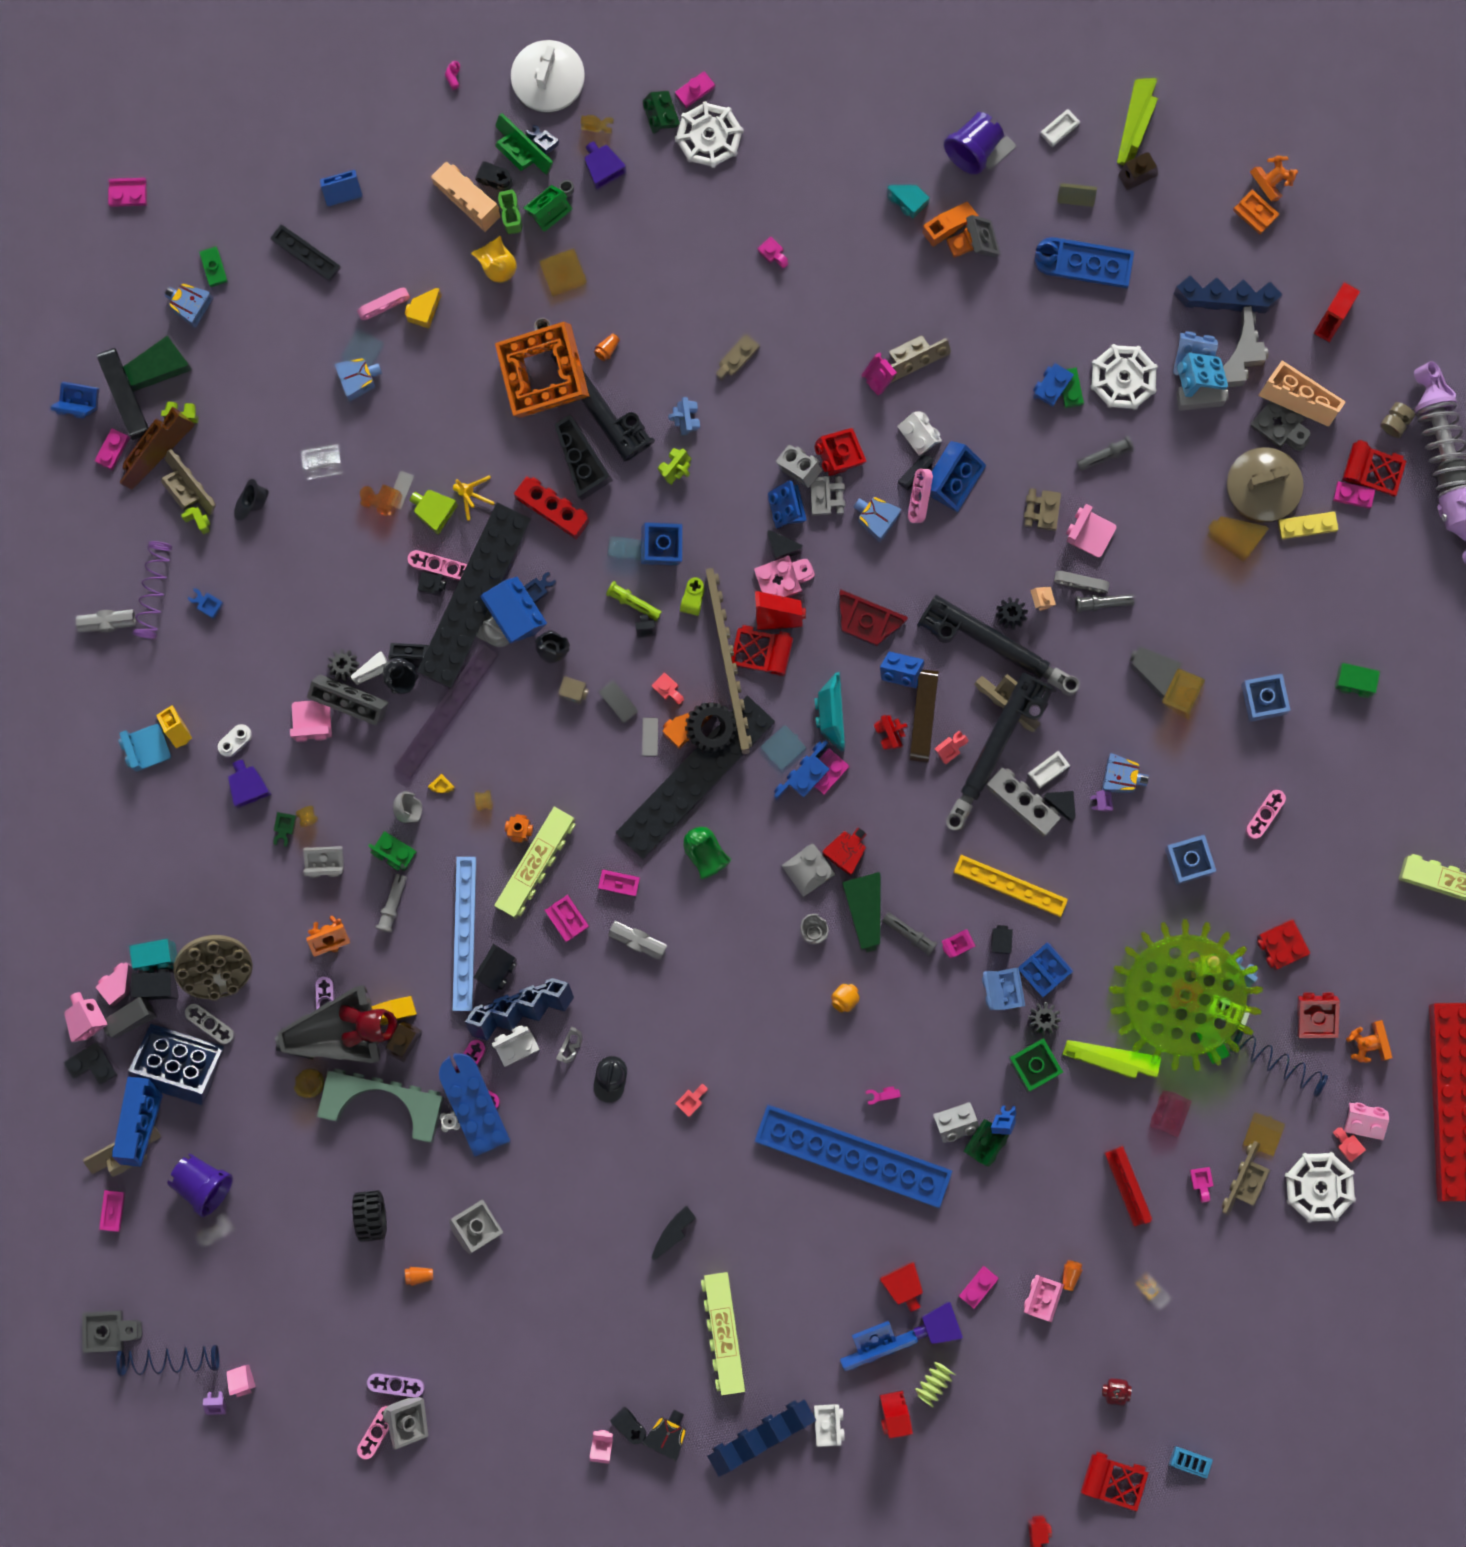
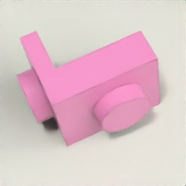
[590,1430,613,1464]

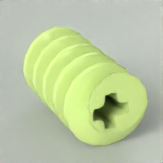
[915,1362,956,1407]

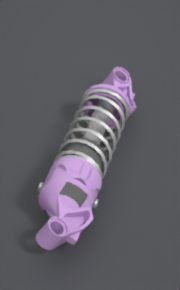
[1414,361,1466,564]

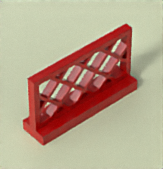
[1104,1146,1153,1227]

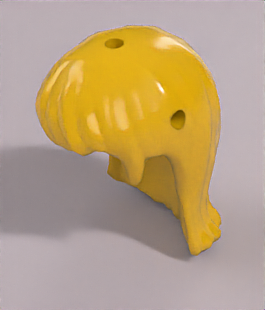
[471,236,517,283]

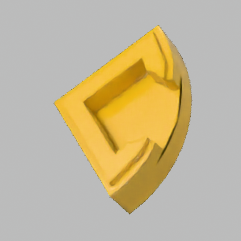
[428,774,455,793]

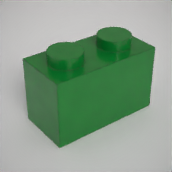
[1335,663,1380,698]

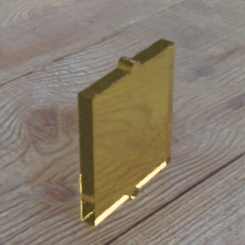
[1243,1112,1285,1156]

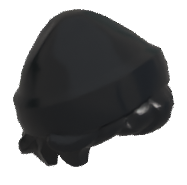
[535,630,570,663]
[383,657,419,694]

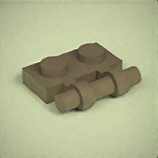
[1024,488,1061,531]

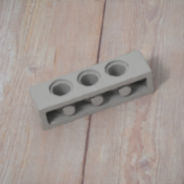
[986,768,1060,837]

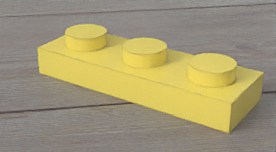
[1278,512,1338,540]

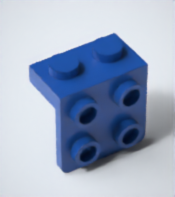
[50,382,99,418]

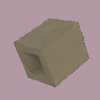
[558,676,589,704]

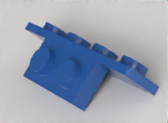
[773,740,830,801]
[840,1321,918,1371]

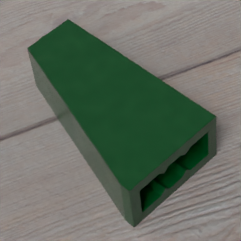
[123,336,192,391]
[842,872,881,953]

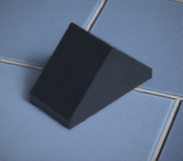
[767,530,803,560]
[1043,791,1076,823]

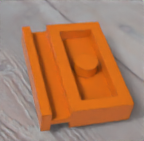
[1233,189,1279,235]

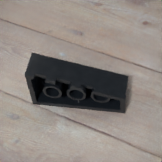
[554,414,613,501]

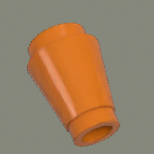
[594,333,620,361]
[1062,1260,1083,1291]
[405,1266,433,1286]

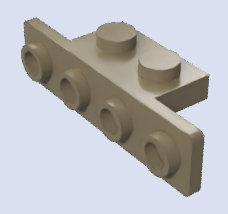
[889,335,951,383]
[161,449,216,516]
[974,674,1041,732]
[83,1126,161,1177]
[1221,1141,1271,1216]

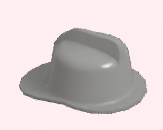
[476,610,509,647]

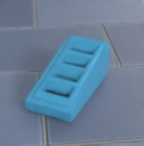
[1168,1446,1213,1479]

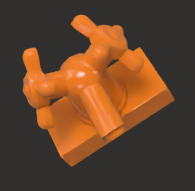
[1250,155,1298,201]
[306,916,350,957]
[1346,1020,1393,1063]

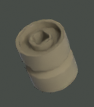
[1380,402,1416,438]

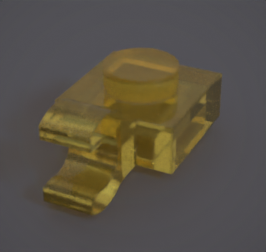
[580,115,614,133]

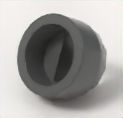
[559,180,574,197]

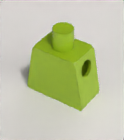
[409,490,458,535]

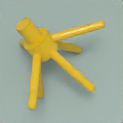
[453,475,495,521]

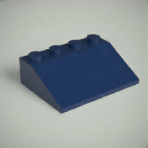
[128,1024,224,1106]

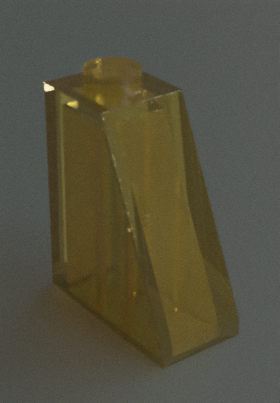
[1207,516,1269,562]

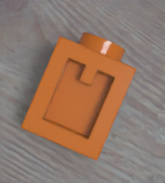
[946,228,974,258]

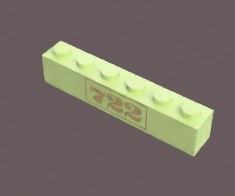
[494,806,576,919]
[1398,854,1466,901]
[701,1272,745,1395]

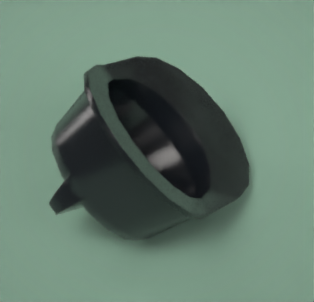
[234,479,269,521]
[594,1056,627,1103]

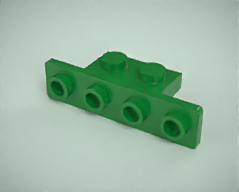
[495,113,553,175]

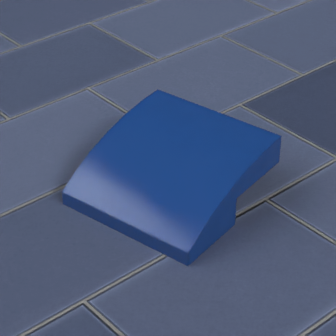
[1018,942,1073,997]

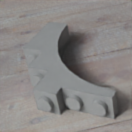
[1176,306,1268,411]

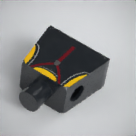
[642,1409,686,1461]

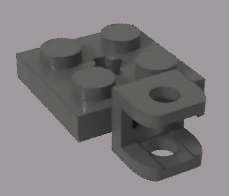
[1250,401,1311,451]
[82,1311,142,1353]

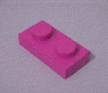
[94,428,130,470]
[1333,481,1375,509]
[598,869,640,897]
[99,1190,125,1232]
[959,1265,999,1309]

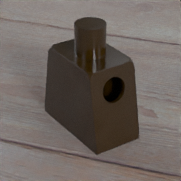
[1118,152,1158,191]
[386,1021,422,1063]

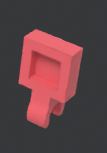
[651,672,684,705]
[934,731,969,764]
[675,1084,708,1117]
[1333,1127,1366,1162]

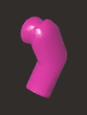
[445,61,460,90]

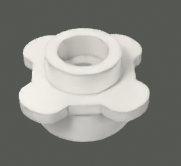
[439,1111,460,1132]

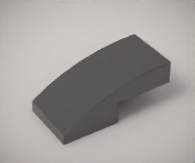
[598,680,638,723]

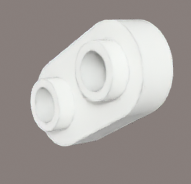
[218,724,252,757]

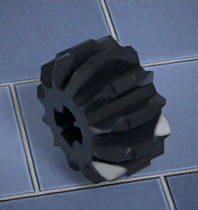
[995,597,1028,630]

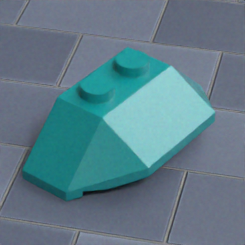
[814,672,845,751]

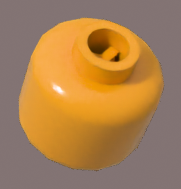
[831,984,860,1013]

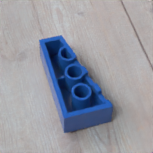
[112,1077,163,1167]

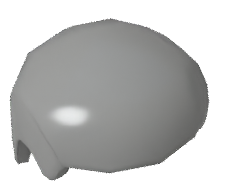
[799,914,829,945]

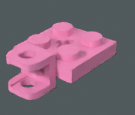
[754,556,815,597]

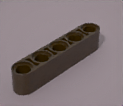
[909,669,939,763]

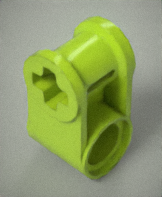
[680,577,704,616]

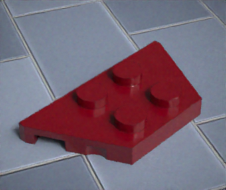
[839,589,908,646]

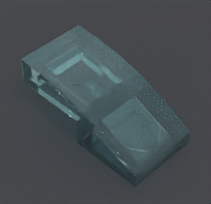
[607,537,641,560]

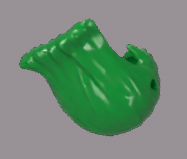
[683,827,731,879]

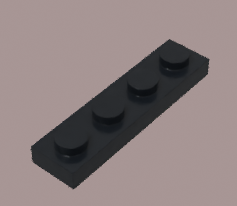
[270,224,341,282]

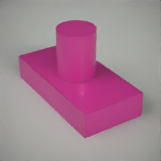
[675,71,715,108]

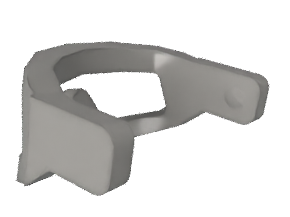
[556,1027,583,1063]

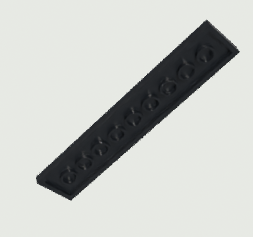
[416,502,531,689]
[615,695,775,859]

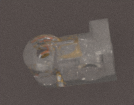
[196,1213,236,1246]
[1135,1272,1172,1312]

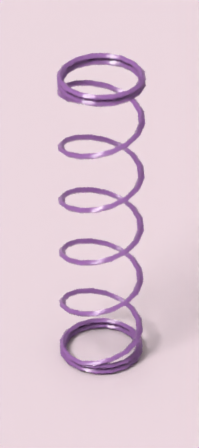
[133,541,172,639]

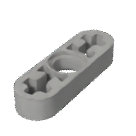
[1054,571,1110,593]
[185,1004,235,1044]

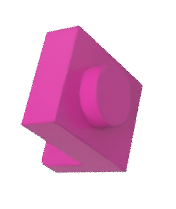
[942,929,976,958]

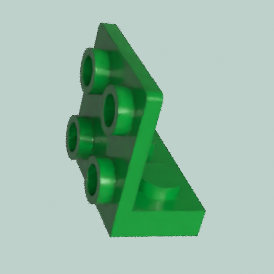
[368,831,417,871]

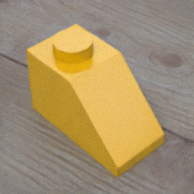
[405,288,442,328]
[156,705,192,749]
[371,996,417,1026]

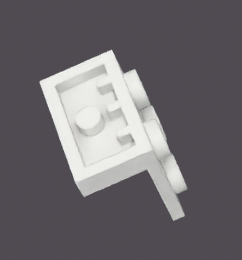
[492,1025,540,1067]

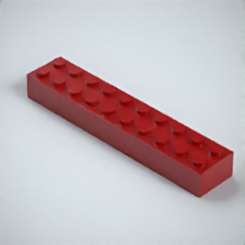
[1429,1003,1466,1202]

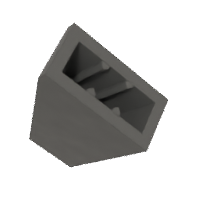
[1129,646,1182,701]
[103,997,157,1039]

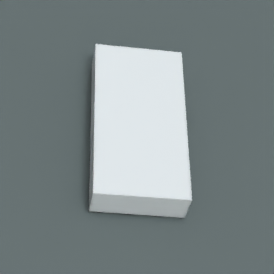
[1040,109,1080,147]
[1028,751,1070,789]

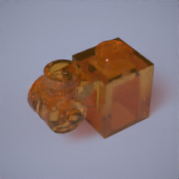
[359,484,402,516]

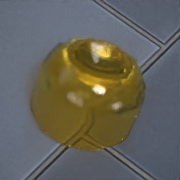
[294,1068,324,1098]

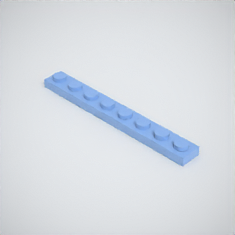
[453,857,477,1011]

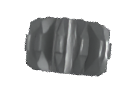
[327,649,360,681]
[1028,1002,1061,1036]

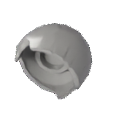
[393,791,422,823]

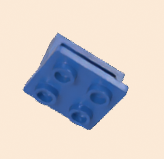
[768,481,807,528]

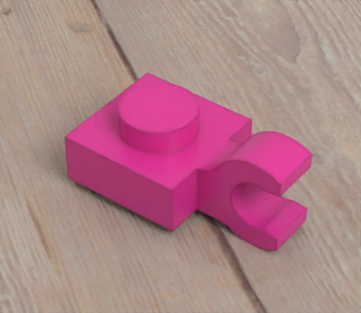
[757,236,789,269]
[865,1086,901,1105]
[1190,1167,1213,1203]

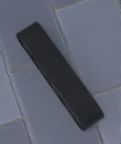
[96,347,149,440]

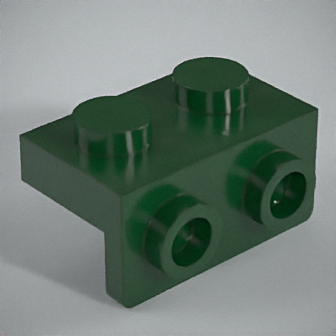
[642,91,680,134]
[963,1119,1009,1167]

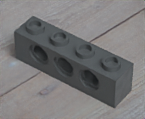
[307,674,389,726]

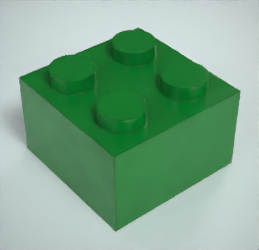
[1008,1038,1063,1093]

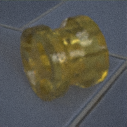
[474,790,493,811]
[295,806,319,827]

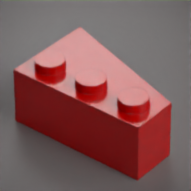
[880,1391,913,1439]

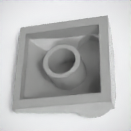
[781,843,835,897]
[449,1199,504,1254]
[383,1397,428,1449]

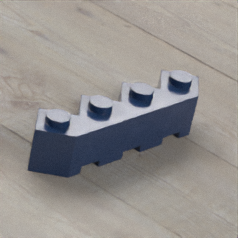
[1173,275,1283,314]
[465,978,574,1041]
[707,1399,816,1477]

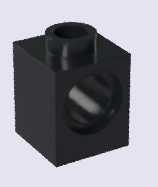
[991,925,1013,955]

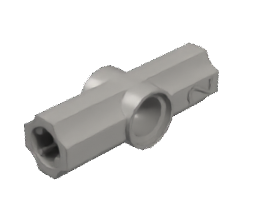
[76,609,136,633]
[608,921,667,960]

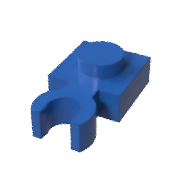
[187,588,224,619]
[991,1106,1017,1135]

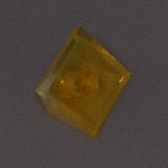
[1162,669,1205,720]

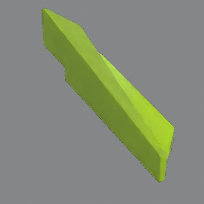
[1117,78,1158,166]
[1062,1040,1161,1079]

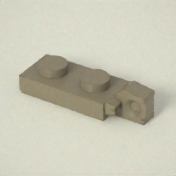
[716,334,760,381]

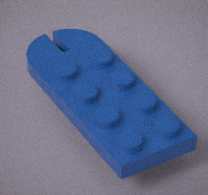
[1034,237,1134,289]
[439,1053,510,1157]

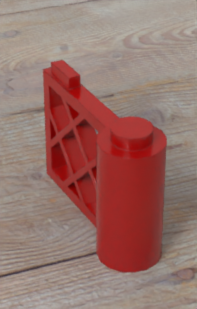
[1342,440,1406,497]
[731,625,794,676]
[1080,1451,1149,1511]

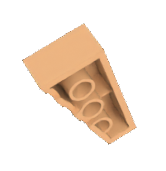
[431,161,501,232]
[1258,361,1345,427]

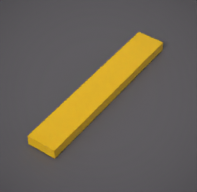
[953,855,1068,918]

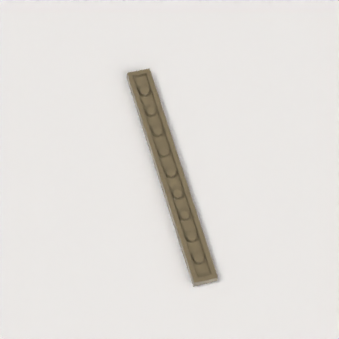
[706,568,752,755]

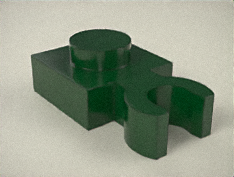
[273,812,297,847]

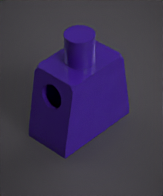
[584,142,627,190]
[228,760,272,809]
[913,1302,963,1344]

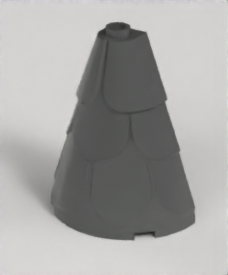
[275,985,381,1063]

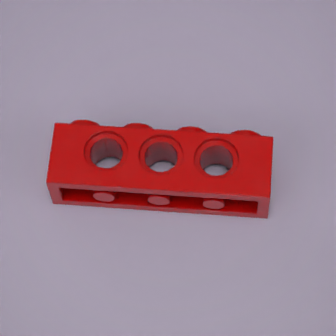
[514,476,589,540]

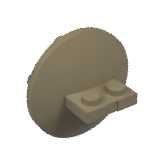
[1227,447,1303,522]
[174,935,253,1000]

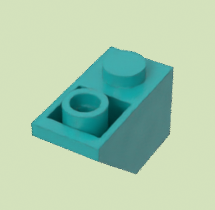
[887,185,930,219]

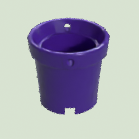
[943,112,1004,175]
[167,1154,233,1217]

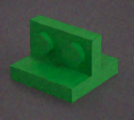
[523,185,573,232]

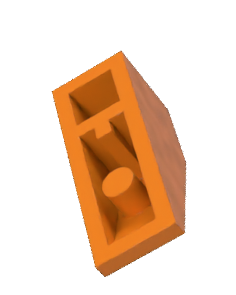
[662,713,713,750]

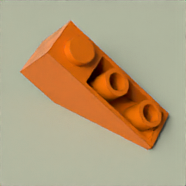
[922,201,978,247]

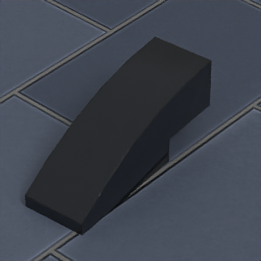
[651,1206,697,1261]

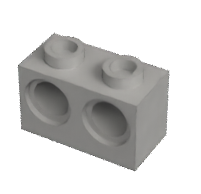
[775,444,822,488]

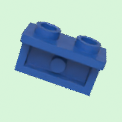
[1033,363,1074,407]
[880,651,925,688]

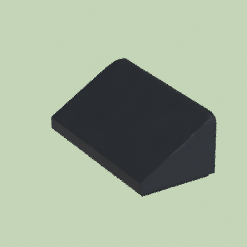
[898,455,934,490]
[388,643,429,668]

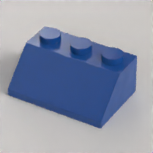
[930,441,987,512]
[480,576,547,644]

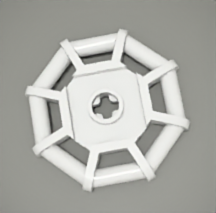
[674,101,744,168]
[1090,344,1158,410]
[1285,1152,1356,1223]

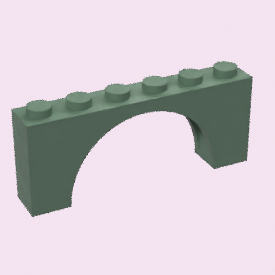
[317,1068,444,1143]

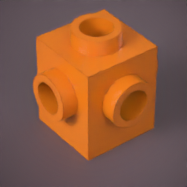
[504,814,533,843]

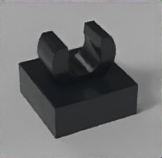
[635,614,656,638]

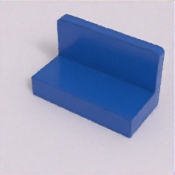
[320,170,363,206]

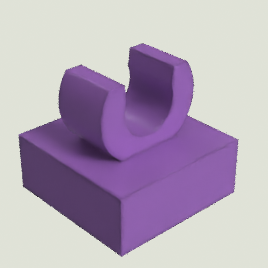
[1090,790,1113,812]
[203,1392,226,1415]

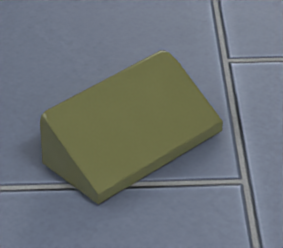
[1057,183,1097,207]

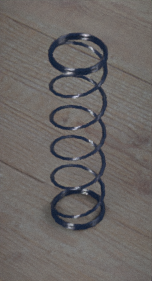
[1229,1029,1328,1097]
[116,1345,220,1377]

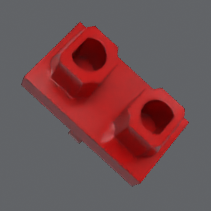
[874,715,908,750]

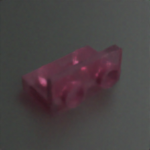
[1150,1090,1192,1137]

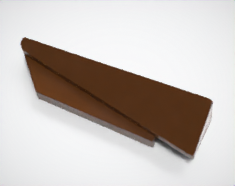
[120,407,195,489]

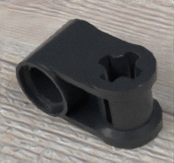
[475,161,512,191]
[610,1406,647,1444]

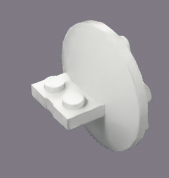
[511,40,585,112]

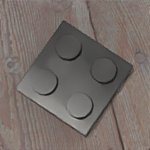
[966,215,1001,258]

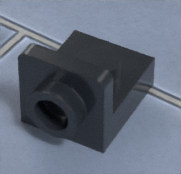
[417,572,446,596]

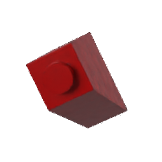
[1314,282,1360,343]
[755,591,806,630]

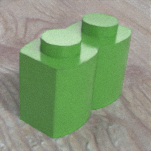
[498,190,523,235]

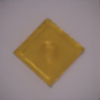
[539,248,587,296]

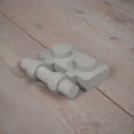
[811,476,846,516]

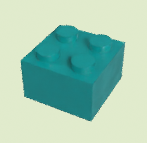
[129,939,177,973]

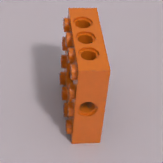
[495,321,589,418]

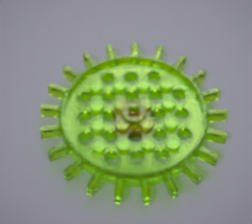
[1109,919,1263,1072]

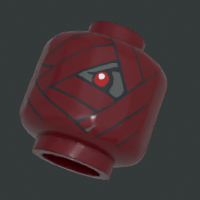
[1102,1378,1132,1406]

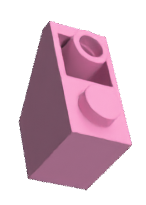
[96,962,132,1006]
[227,1364,256,1397]

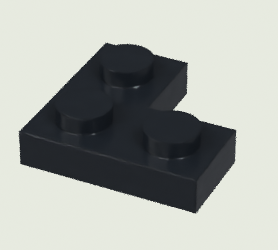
[63,1042,118,1085]

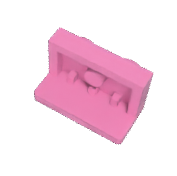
[1344,1103,1389,1140]
[1024,1275,1064,1323]

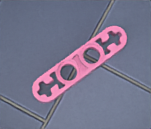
[408,550,467,581]

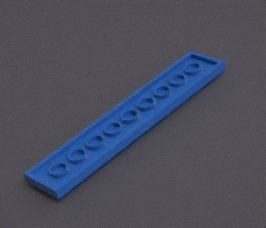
[754,1104,952,1208]

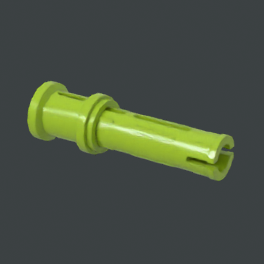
[606,581,662,621]

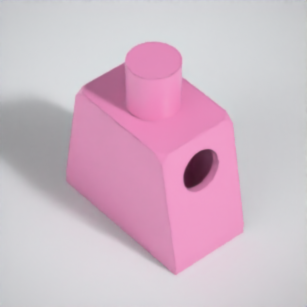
[64,992,107,1042]

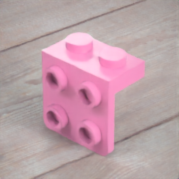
[1066,504,1116,558]
[290,701,332,742]

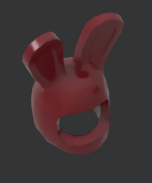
[339,1005,397,1047]

